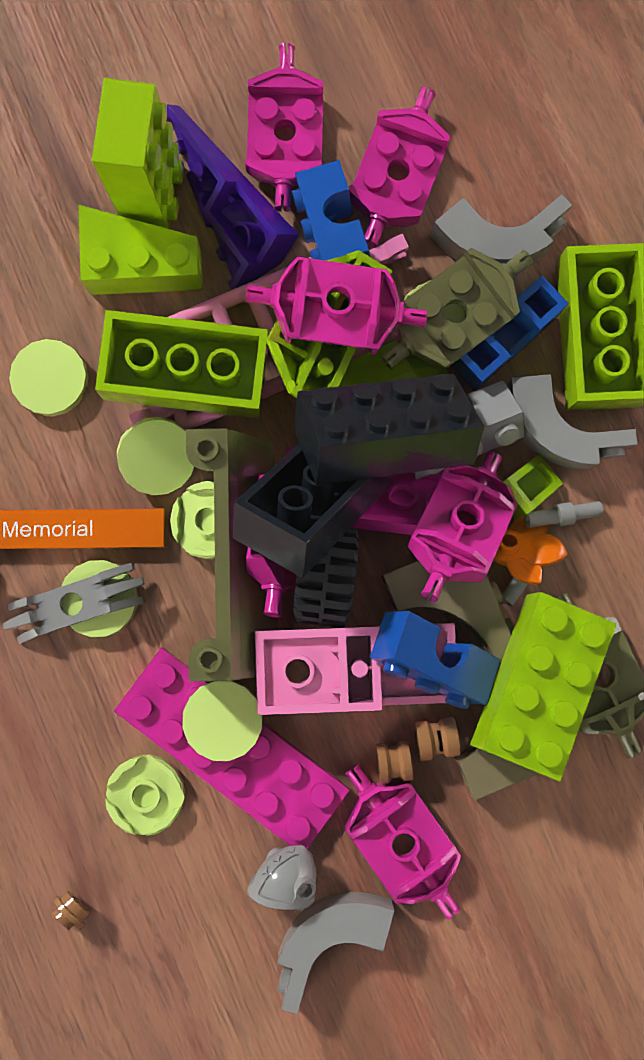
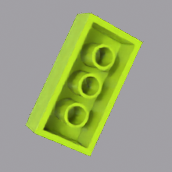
[91,78,184,229]
[556,243,644,411]
[95,310,268,418]
[470,592,617,782]

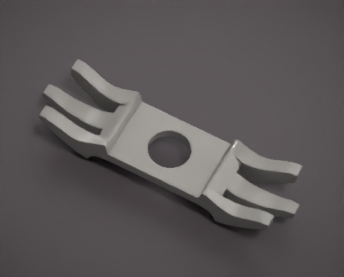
[3,563,145,644]

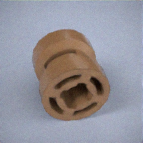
[414,717,460,762]

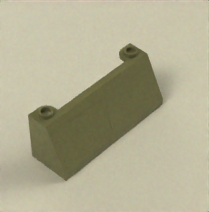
[186,428,277,682]

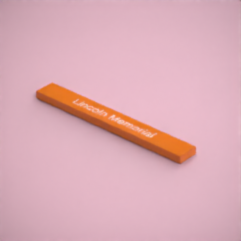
[0,508,166,550]

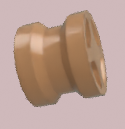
[376,740,413,784]

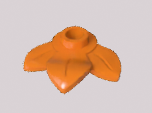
[493,517,567,585]

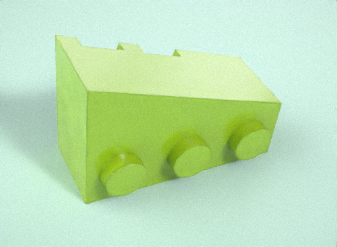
[78,205,203,295]

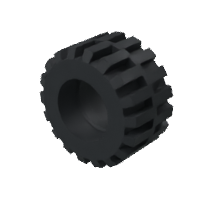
[293,528,360,628]

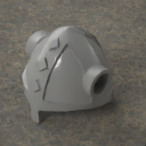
[247,845,316,912]

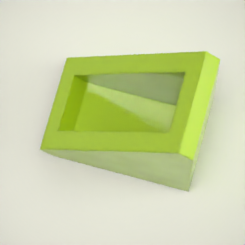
[502,454,563,520]

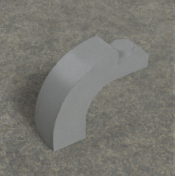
[430,194,572,264]
[506,374,637,469]
[277,892,394,1014]

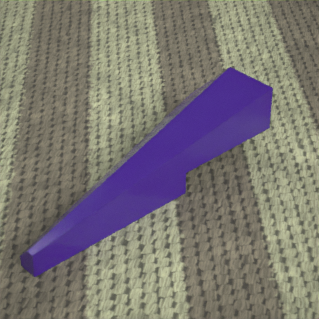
[167,104,299,290]

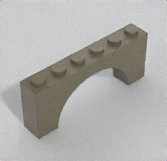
[381,561,539,800]

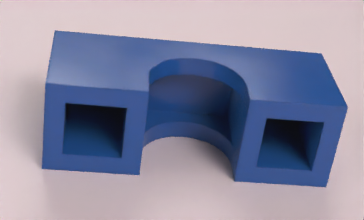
[292,160,370,261]
[450,276,569,391]
[370,611,500,709]

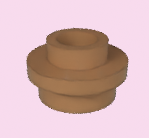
[52,891,90,930]

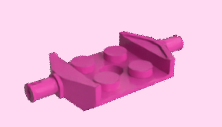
[245,43,323,212]
[349,87,451,248]

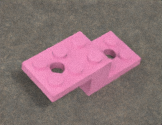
[255,623,456,715]

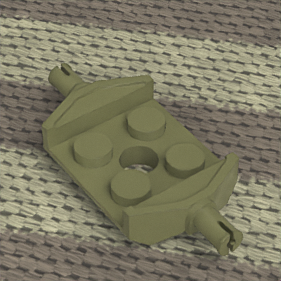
[381,248,533,371]
[555,592,644,758]

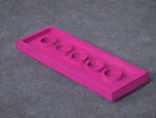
[114,647,350,848]

